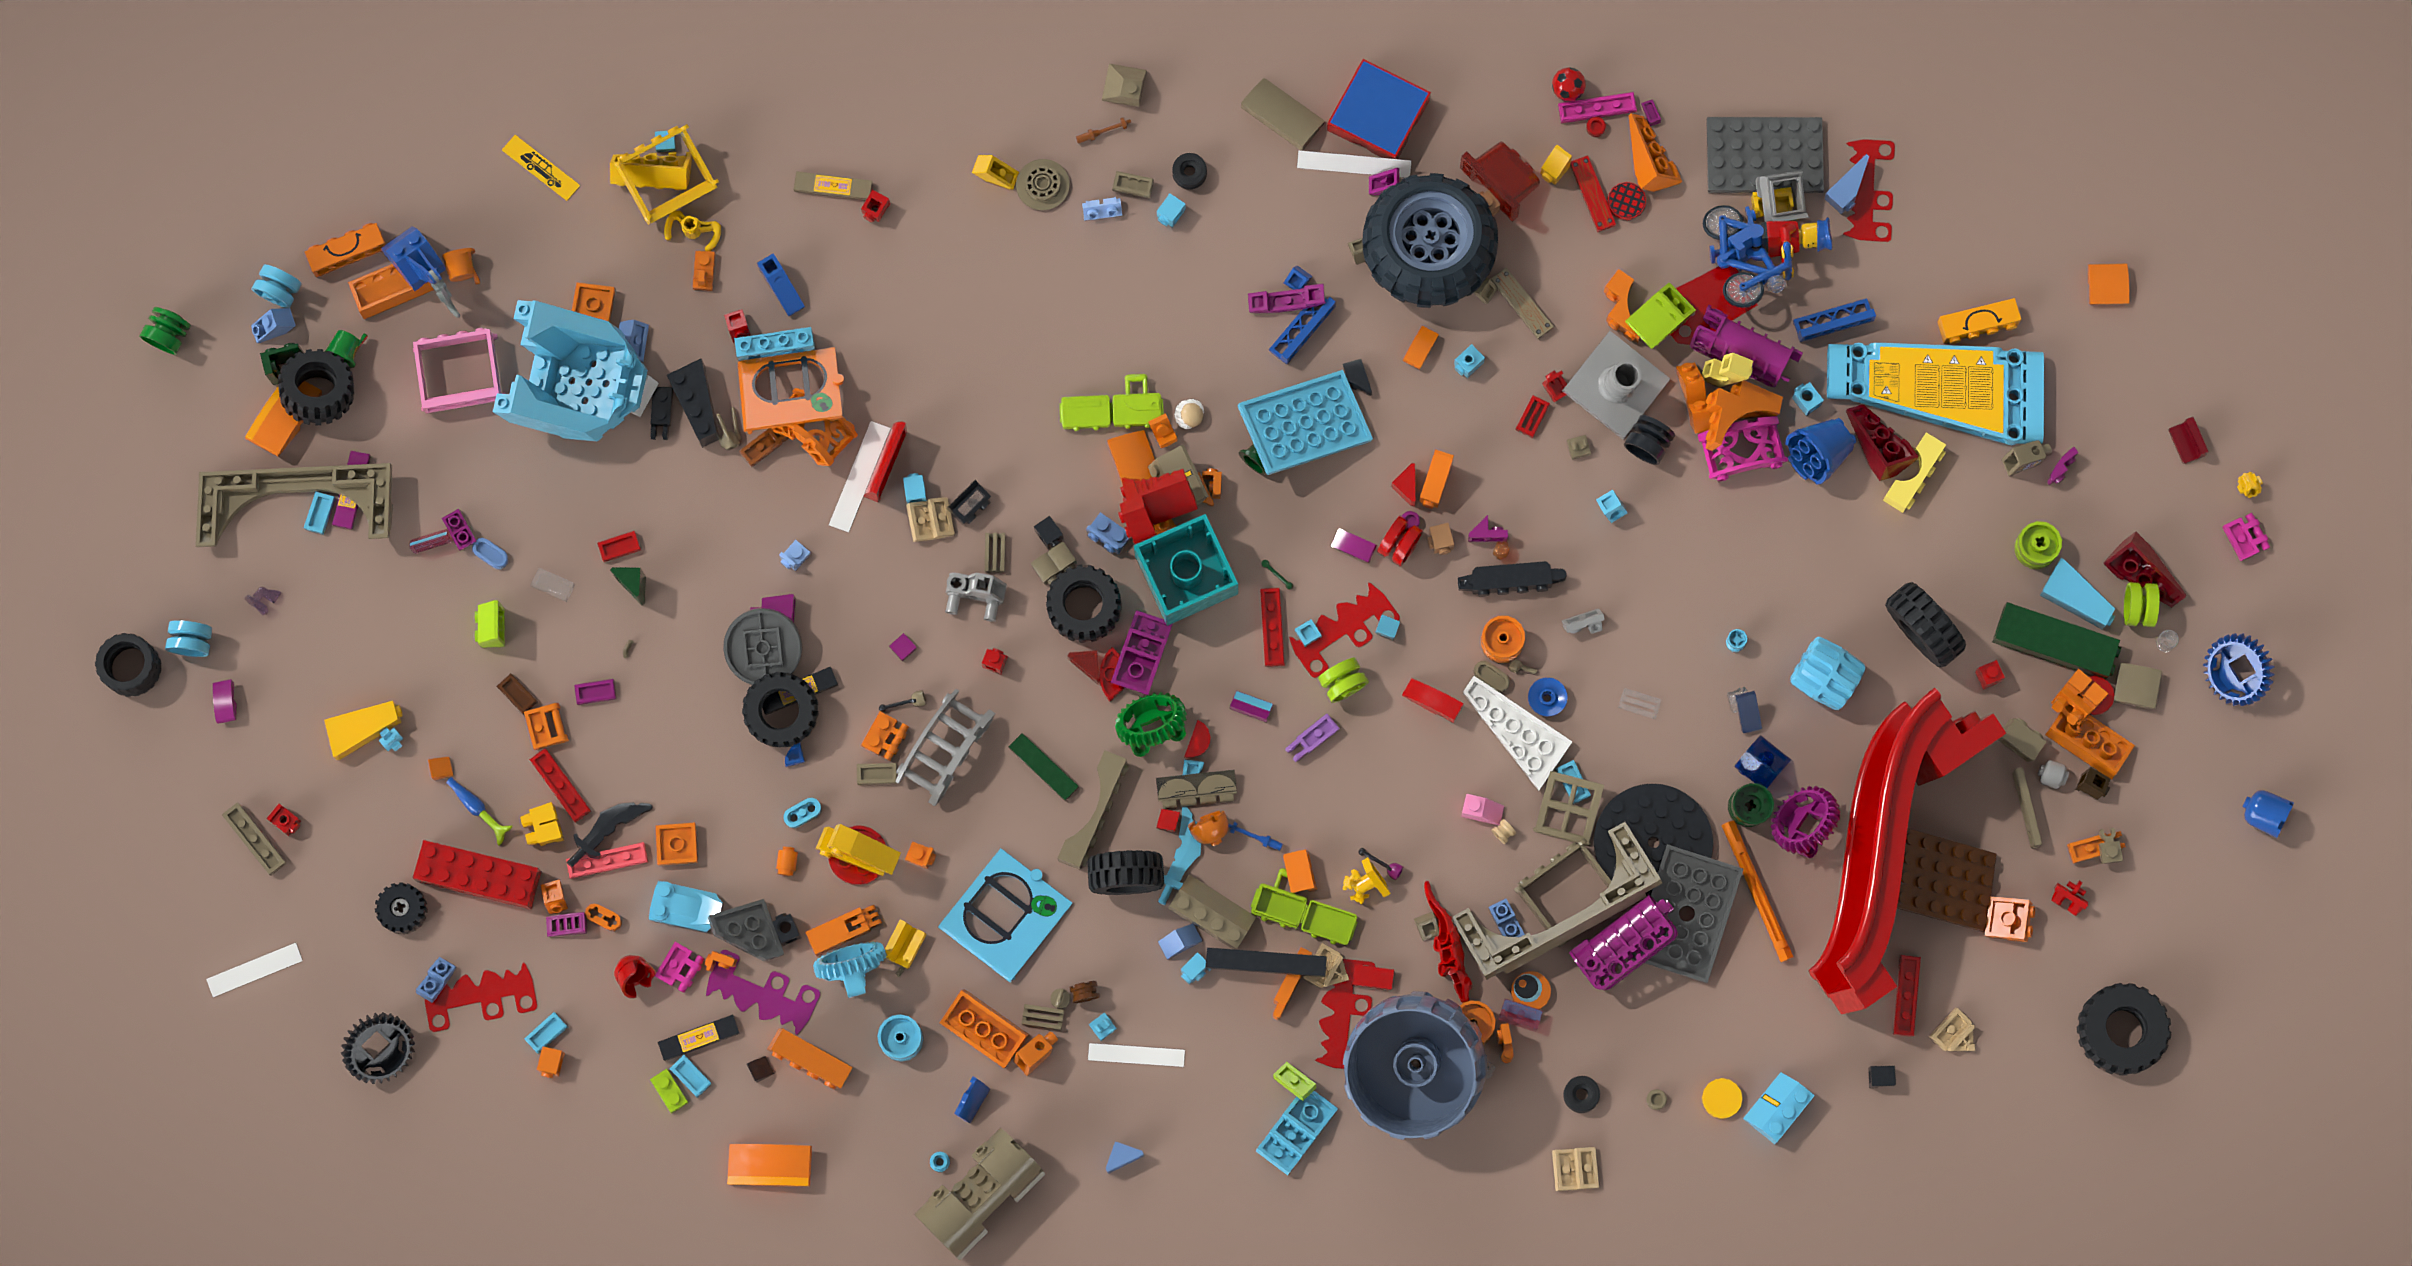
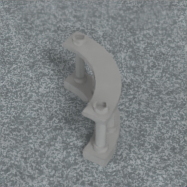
[895,689,996,806]

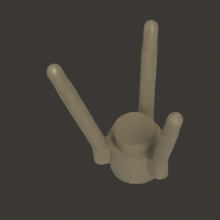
[717,407,742,450]

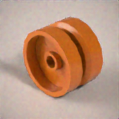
[1481,616,1525,663]
[1460,1000,1496,1045]

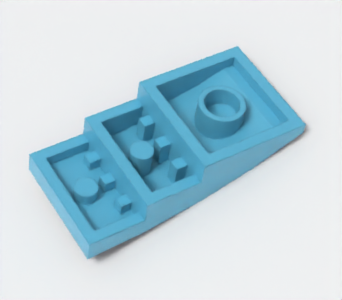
[1256,1091,1338,1176]

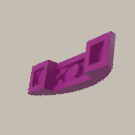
[1248,284,1325,313]

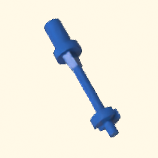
[1229,821,1283,851]

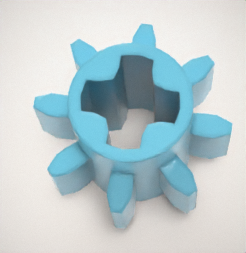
[379,727,403,752]

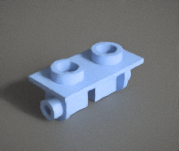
[1082,197,1122,221]

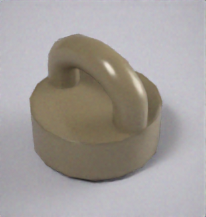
[1050,989,1071,1009]

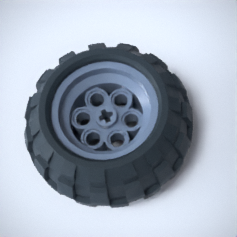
[1362,173,1498,308]

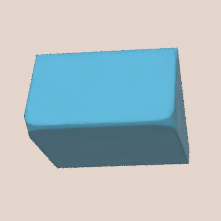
[1375,615,1400,640]

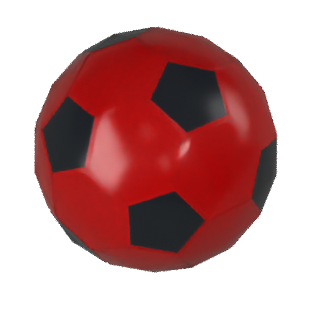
[1552,67,1586,102]

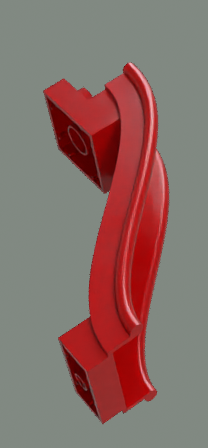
[1808,688,2006,1015]

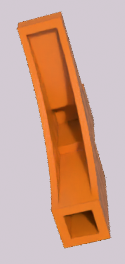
[1706,380,1783,451]

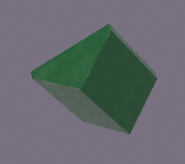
[610,567,646,606]

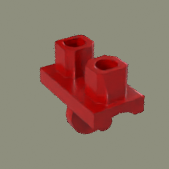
[2051,880,2088,916]

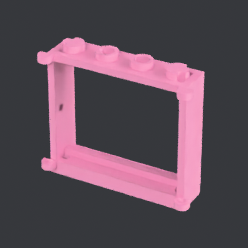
[413,328,506,413]

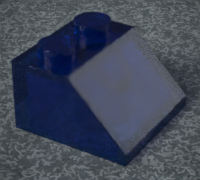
[1734,735,1791,789]

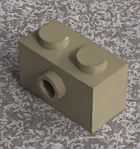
[1998,718,2047,762]

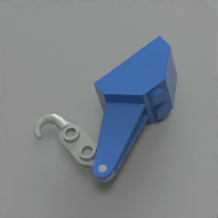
[381,226,461,318]

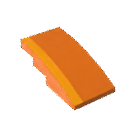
[245,381,322,456]
[727,1144,812,1187]

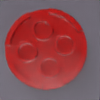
[828,825,886,885]

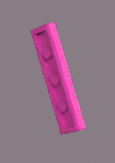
[1558,92,1637,123]

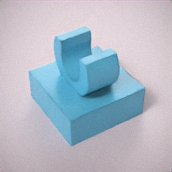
[1089,1012,1117,1041]

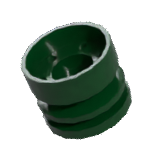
[1728,783,1774,827]

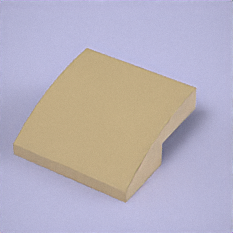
[906,497,955,542]
[1552,1147,1599,1191]

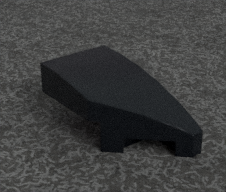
[1343,359,1372,396]

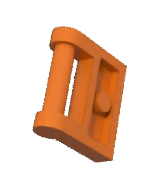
[524,703,569,750]

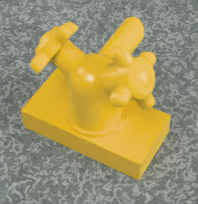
[1342,857,1391,904]

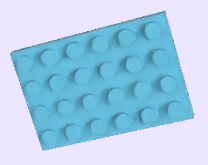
[1237,370,1373,476]

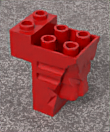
[1118,469,1198,544]

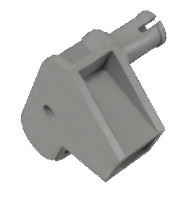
[945,573,1007,622]

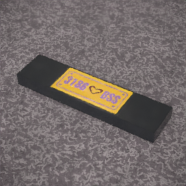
[762,666,838,715]
[658,1014,740,1061]

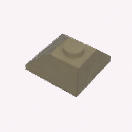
[1102,64,1147,107]

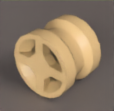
[1491,819,1516,844]

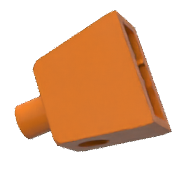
[1014,1031,1058,1076]

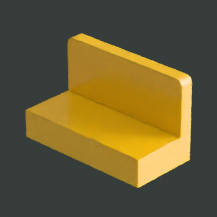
[885,920,926,969]

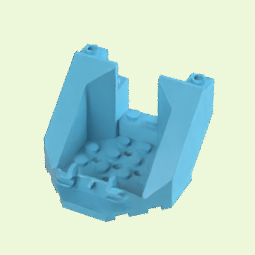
[493,300,648,441]

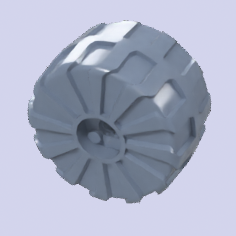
[1343,991,1487,1140]

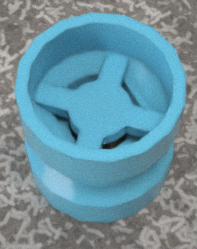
[1726,629,1747,652]

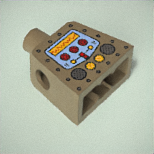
[2002,440,2052,476]

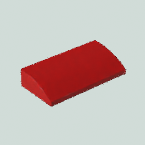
[864,421,907,502]

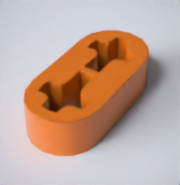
[585,904,622,931]

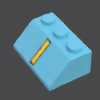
[1743,1072,1815,1144]

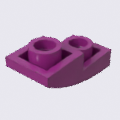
[2047,447,2079,485]
[441,509,477,551]
[1331,529,1377,563]
[213,679,237,724]

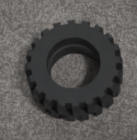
[278,349,354,426]
[1046,565,1122,643]
[742,672,819,747]
[1087,850,1164,895]

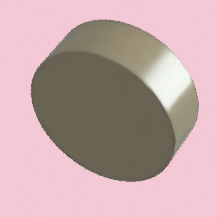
[1646,1089,1667,1110]

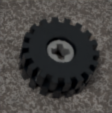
[375,882,428,934]

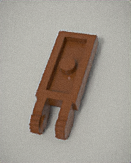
[739,428,789,467]

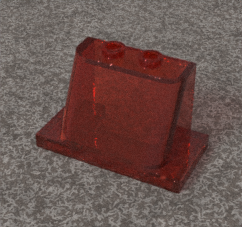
[1460,141,1540,222]

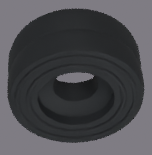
[1172,153,1207,190]
[1563,1076,1600,1113]

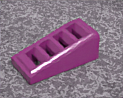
[546,912,587,937]

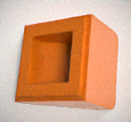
[428,757,454,781]

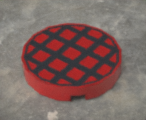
[1607,182,1646,221]

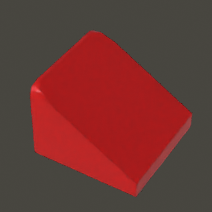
[1156,809,1180,833]

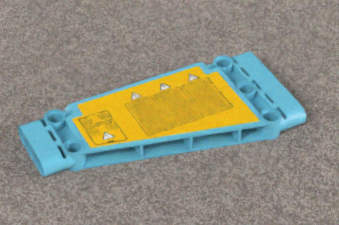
[1827,343,2044,446]

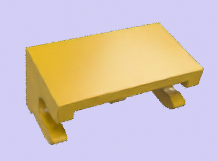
[1751,187,1794,218]

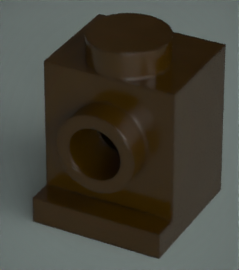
[2075,767,2111,800]

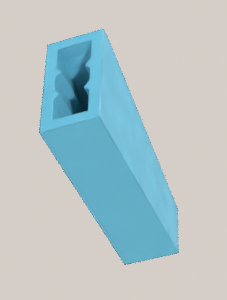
[2040,558,2115,630]

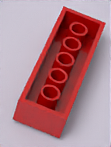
[413,840,542,909]

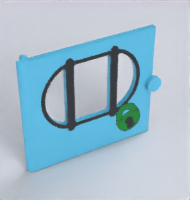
[938,848,1073,982]

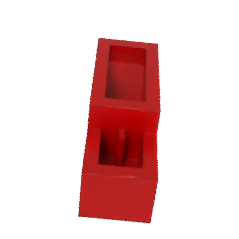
[1402,678,1464,723]

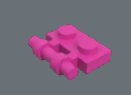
[2222,513,2270,562]
[655,942,704,993]

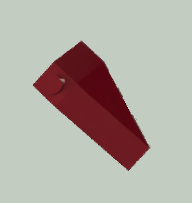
[1846,404,1919,481]
[2103,531,2187,608]

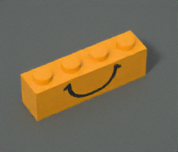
[1937,298,2021,344]

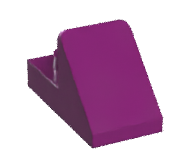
[1468,515,1508,542]

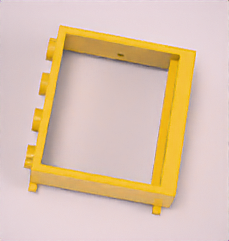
[614,124,719,225]

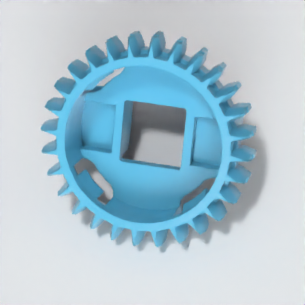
[813,941,887,998]

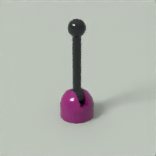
[1358,848,1404,880]

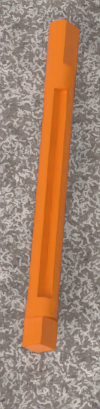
[1721,820,1794,962]

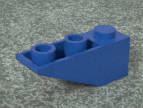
[757,253,805,317]

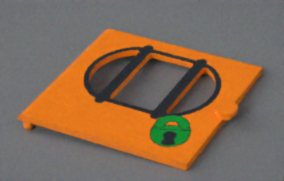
[738,347,844,434]

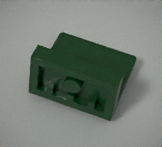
[260,343,305,385]

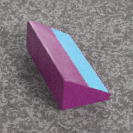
[1230,690,1273,722]

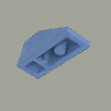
[1825,154,1869,214]

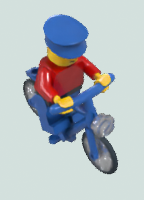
[1702,205,1833,308]

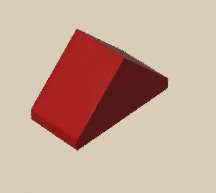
[1391,463,1415,506]

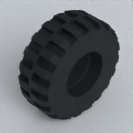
[1885,582,1966,667]
[2077,983,2172,1076]

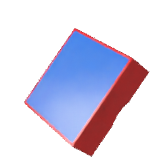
[1327,59,1431,159]

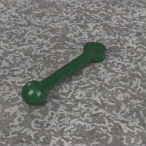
[1261,560,1293,590]

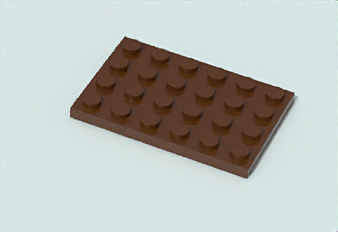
[1897,828,1997,932]

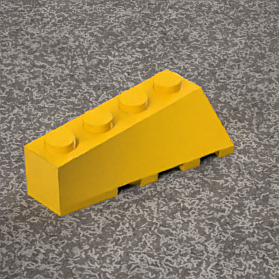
[610,152,692,191]

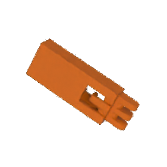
[805,905,882,956]
[1273,947,1312,1020]

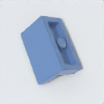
[619,319,649,362]

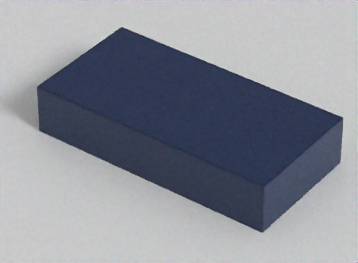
[1735,691,1762,734]

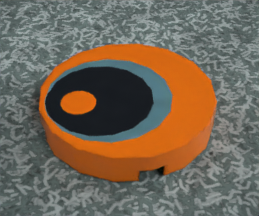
[1511,971,1551,1010]

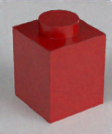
[1975,660,2005,690]

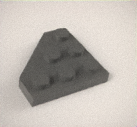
[707,899,784,961]

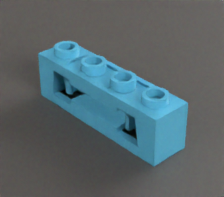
[734,327,816,361]

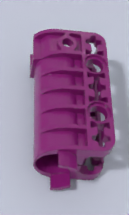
[1690,305,1803,388]
[1569,895,1678,990]

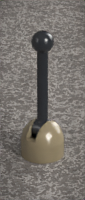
[879,690,926,712]

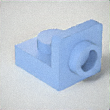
[779,540,811,571]

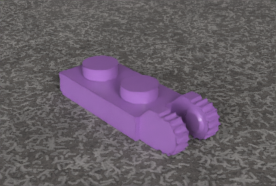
[1285,714,1340,762]

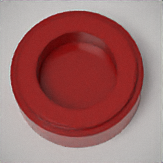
[1586,117,1606,137]

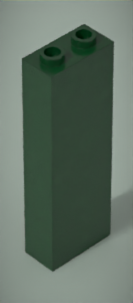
[1992,602,2122,680]

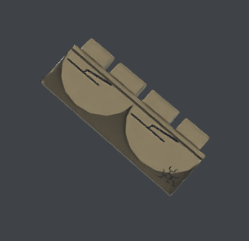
[1156,769,1237,809]

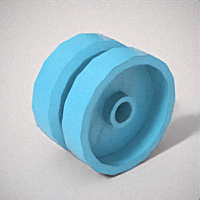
[251,264,302,308]
[165,621,213,657]
[877,1014,924,1062]

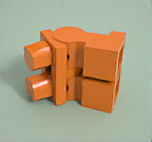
[2051,668,2108,726]

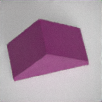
[1369,168,1399,196]

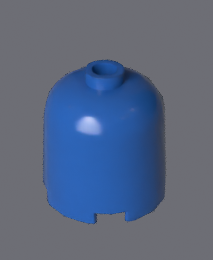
[2242,790,2294,838]

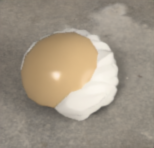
[1174,399,1204,429]

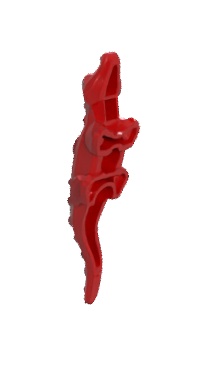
[1424,881,1473,1003]

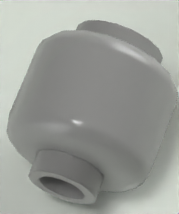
[2038,760,2069,789]

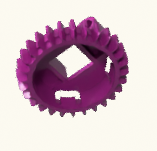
[1770,786,1841,858]

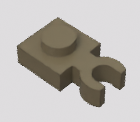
[2099,828,2123,864]

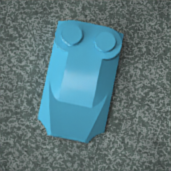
[649,881,723,933]

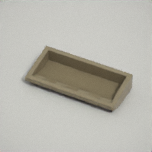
[1241,78,1325,151]

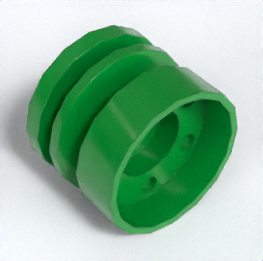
[139,307,191,355]

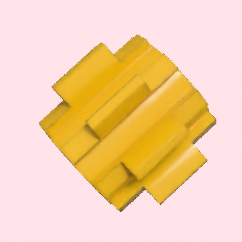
[2237,472,2263,498]

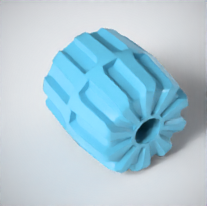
[1790,637,1865,710]

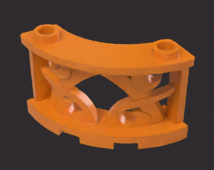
[772,388,858,466]

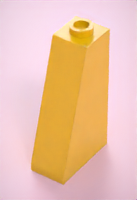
[324,701,403,760]

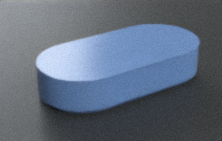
[472,538,509,569]

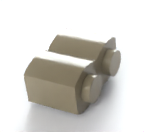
[1031,542,1077,585]

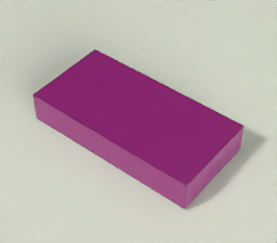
[574,679,617,705]

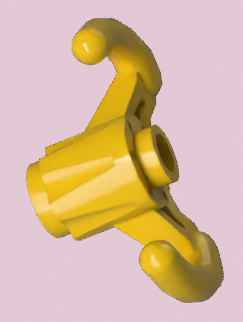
[664,210,721,251]

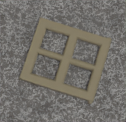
[1533,771,1604,846]

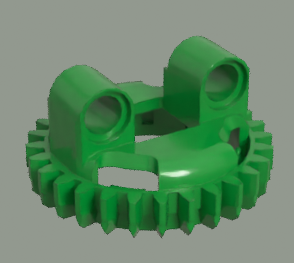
[1115,692,1187,757]

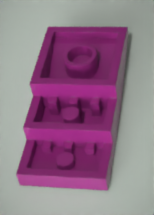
[1111,610,1173,695]

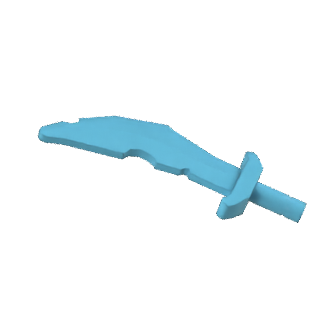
[1158,807,1201,905]

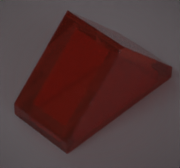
[1067,650,1100,684]

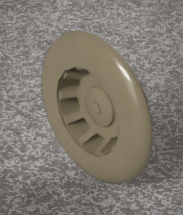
[1016,159,1070,210]

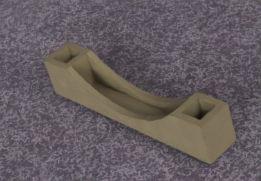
[1058,750,1129,870]

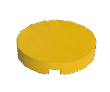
[1702,1078,1742,1119]

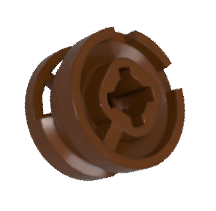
[1069,981,1100,1003]

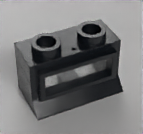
[946,479,991,524]

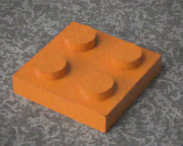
[572,282,616,322]
[655,822,698,866]

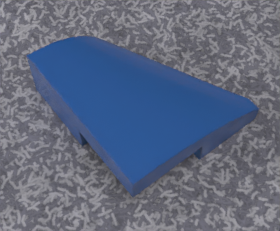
[954,1076,990,1124]

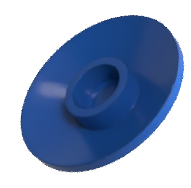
[1528,677,1567,717]

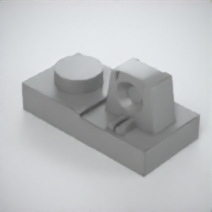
[1562,608,1605,634]

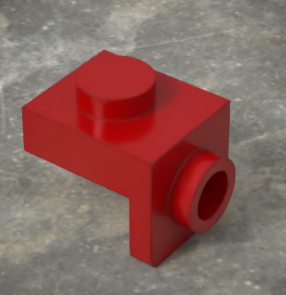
[1542,370,1567,402]

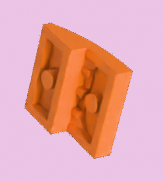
[2088,263,2129,304]

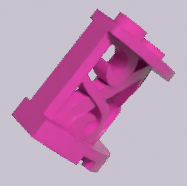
[1698,416,1788,482]

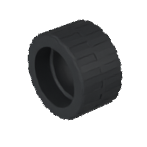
[95,633,161,697]

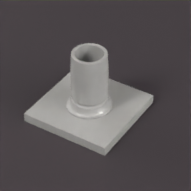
[1562,331,1670,440]

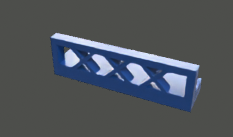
[1269,297,1336,365]
[1793,298,1876,342]

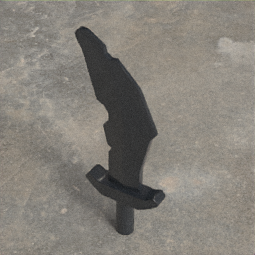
[567,802,652,867]

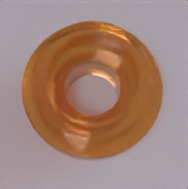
[1493,541,1510,560]

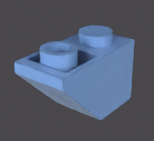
[251,308,296,343]

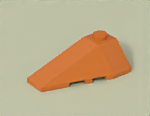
[1629,113,1682,192]

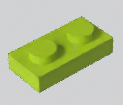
[1273,1062,1317,1101]
[650,1069,689,1114]

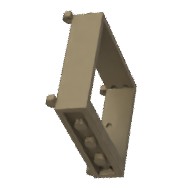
[1514,838,1611,948]

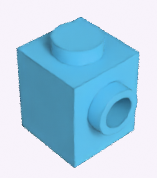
[1454,344,1485,378]

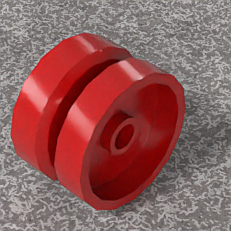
[1377,516,1423,567]

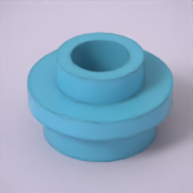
[930,1152,950,1172]

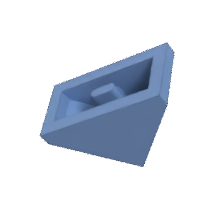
[1158,924,1202,960]
[1106,1142,1144,1174]

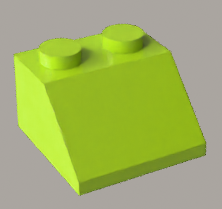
[475,600,505,648]

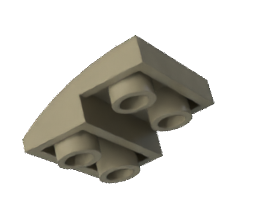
[2114,663,2162,709]

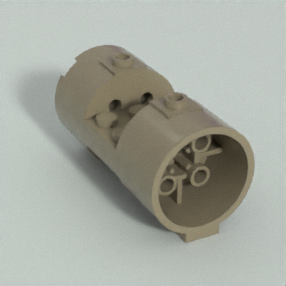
[914,1128,1045,1260]

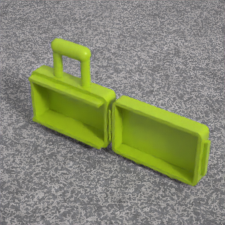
[1059,374,1164,431]
[1251,868,1358,946]

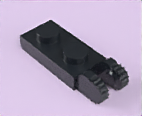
[650,387,673,440]

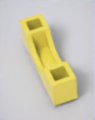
[1883,432,1946,513]

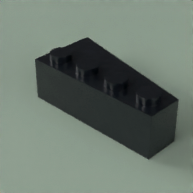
[667,358,720,448]

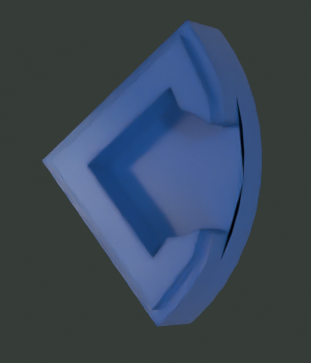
[785,743,805,767]

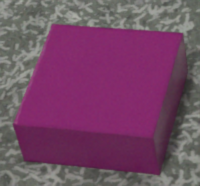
[889,633,917,662]

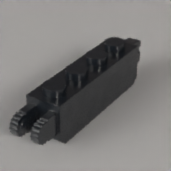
[1457,561,1567,597]

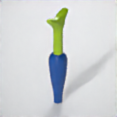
[446,777,513,846]

